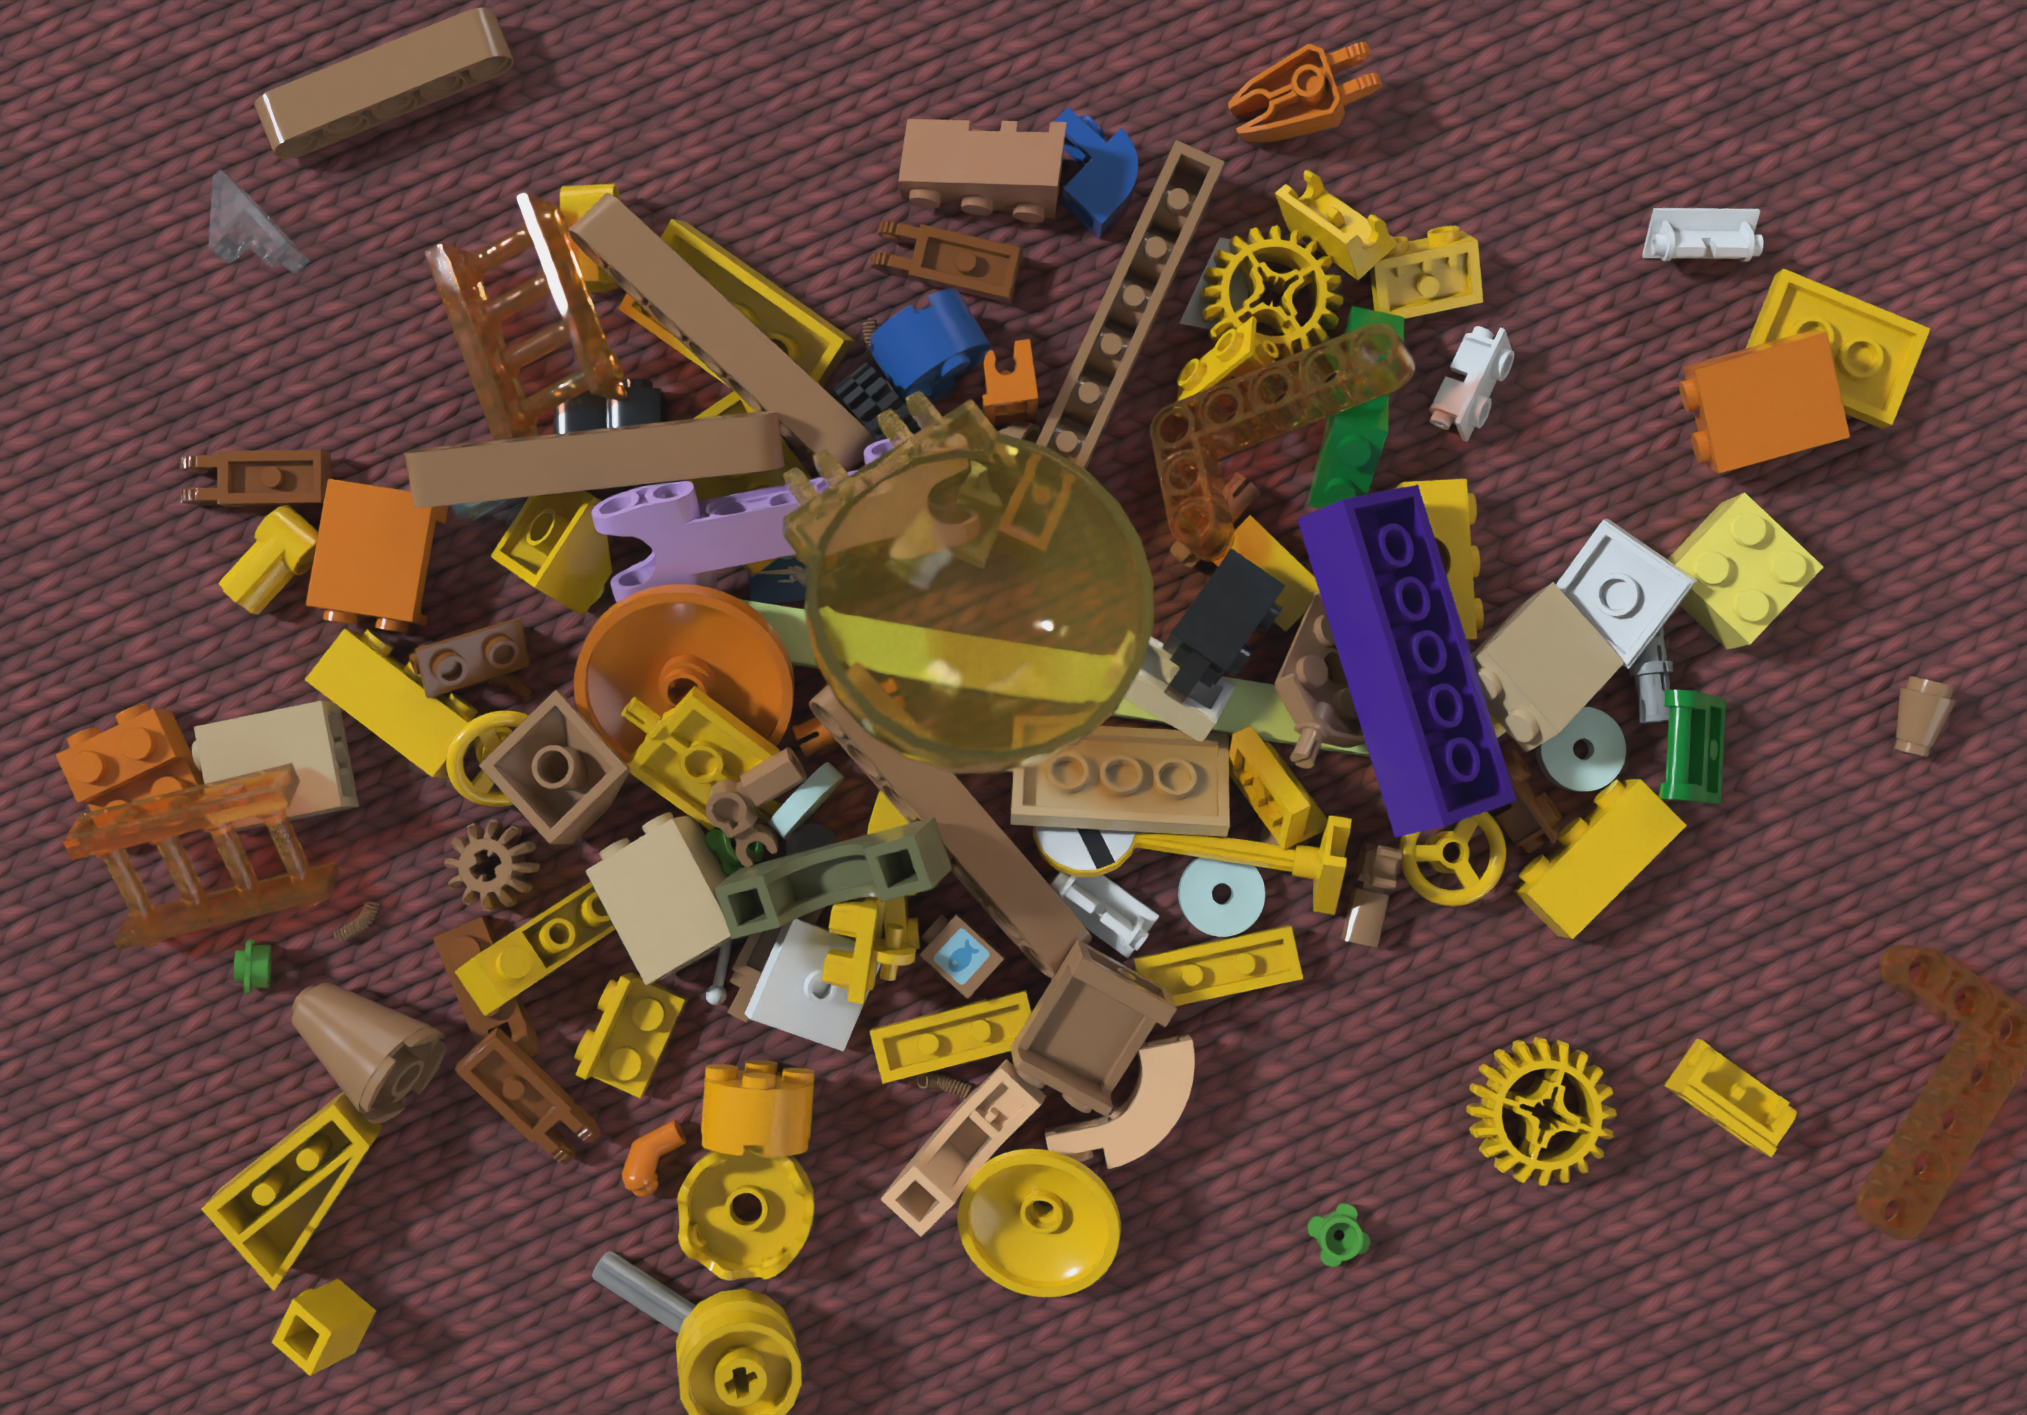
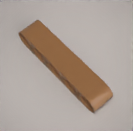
[254,8,514,159]

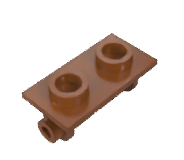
[409,617,530,699]
[1496,741,1562,854]

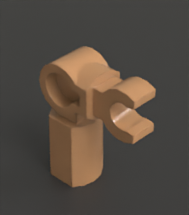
[706,747,807,868]
[1341,842,1403,948]

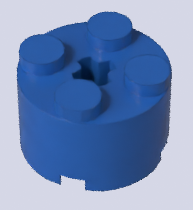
[868,288,996,408]

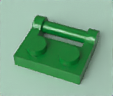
[1659,690,1726,804]

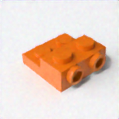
[56,704,206,851]

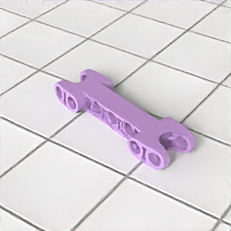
[591,432,981,602]

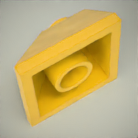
[490,491,612,617]

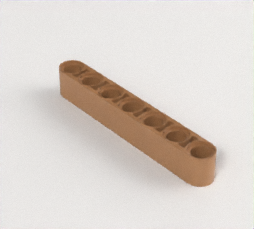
[568,193,876,476]
[404,411,785,508]
[809,665,1092,979]

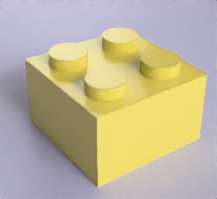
[1667,492,1823,650]

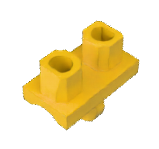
[822,897,916,1004]

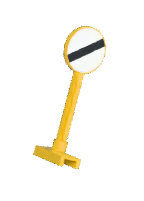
[1033,816,1352,915]

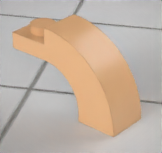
[1045,1034,1195,1169]
[881,1059,1046,1237]

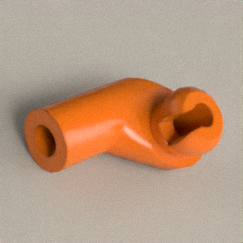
[622,1120,687,1197]

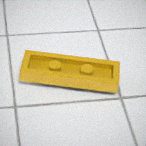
[1133,925,1303,1006]
[870,989,1032,1084]

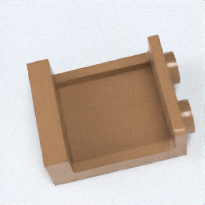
[1010,939,1177,1116]

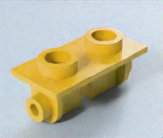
[1176,316,1279,415]

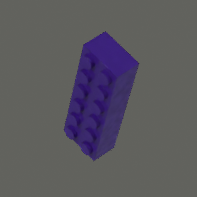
[1297,485,1516,837]

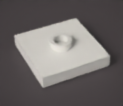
[1556,518,1697,669]
[745,918,881,1052]

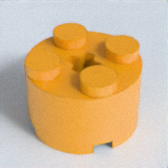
[701,1060,815,1157]

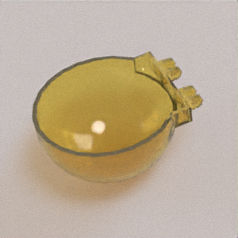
[782,391,1154,775]

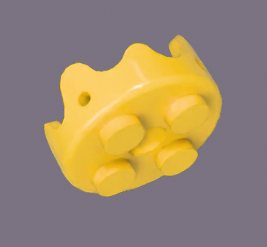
[677,1149,815,1281]

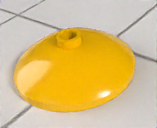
[957,1149,1121,1297]

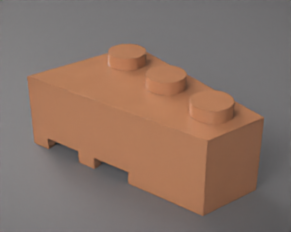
[898,119,1067,223]

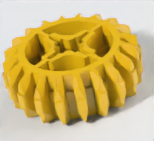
[1199,225,1343,369]
[1466,1037,1617,1186]

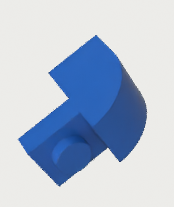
[1054,107,1138,240]

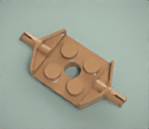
[1275,590,1366,768]

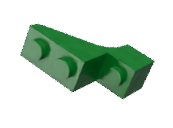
[1308,306,1404,509]

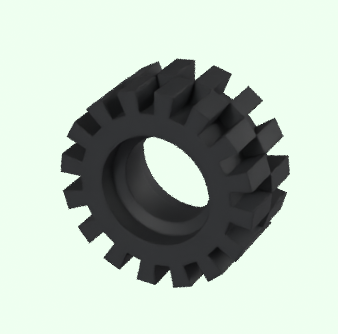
[832,363,926,442]

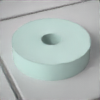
[1536,707,1626,792]
[768,762,844,839]
[1178,857,1265,937]

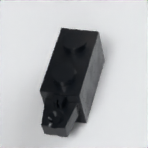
[1162,548,1285,705]

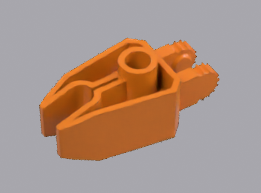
[1228,41,1382,142]

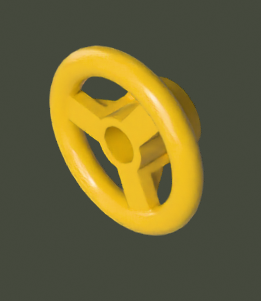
[446,710,529,807]
[1399,812,1506,906]

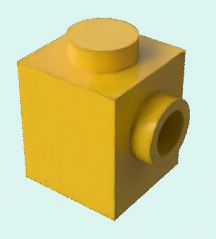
[271,1279,376,1376]

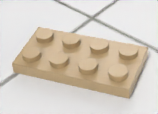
[1010,721,1230,837]

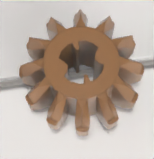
[444,819,540,911]

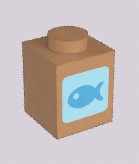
[920,912,1004,999]

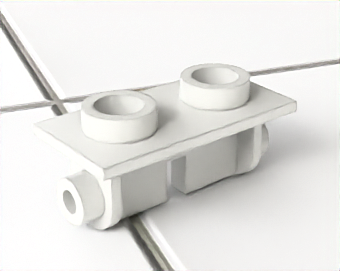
[1642,208,1763,262]
[1429,326,1514,442]
[1050,871,1159,958]

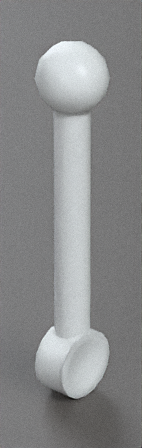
[706,940,733,1005]

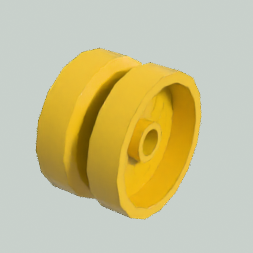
[676,1289,802,1415]

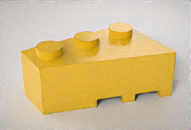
[201,1092,383,1291]

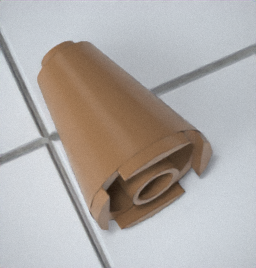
[292,982,447,1124]

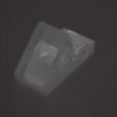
[209,169,310,274]

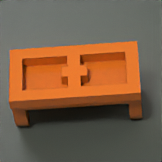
[982,339,1038,427]

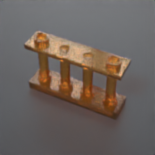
[424,193,628,440]
[63,763,339,950]

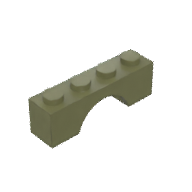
[714,817,952,939]

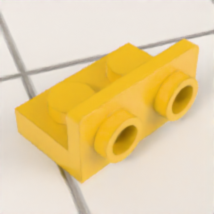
[1370,226,1483,319]
[1229,726,1328,850]
[574,972,688,1098]

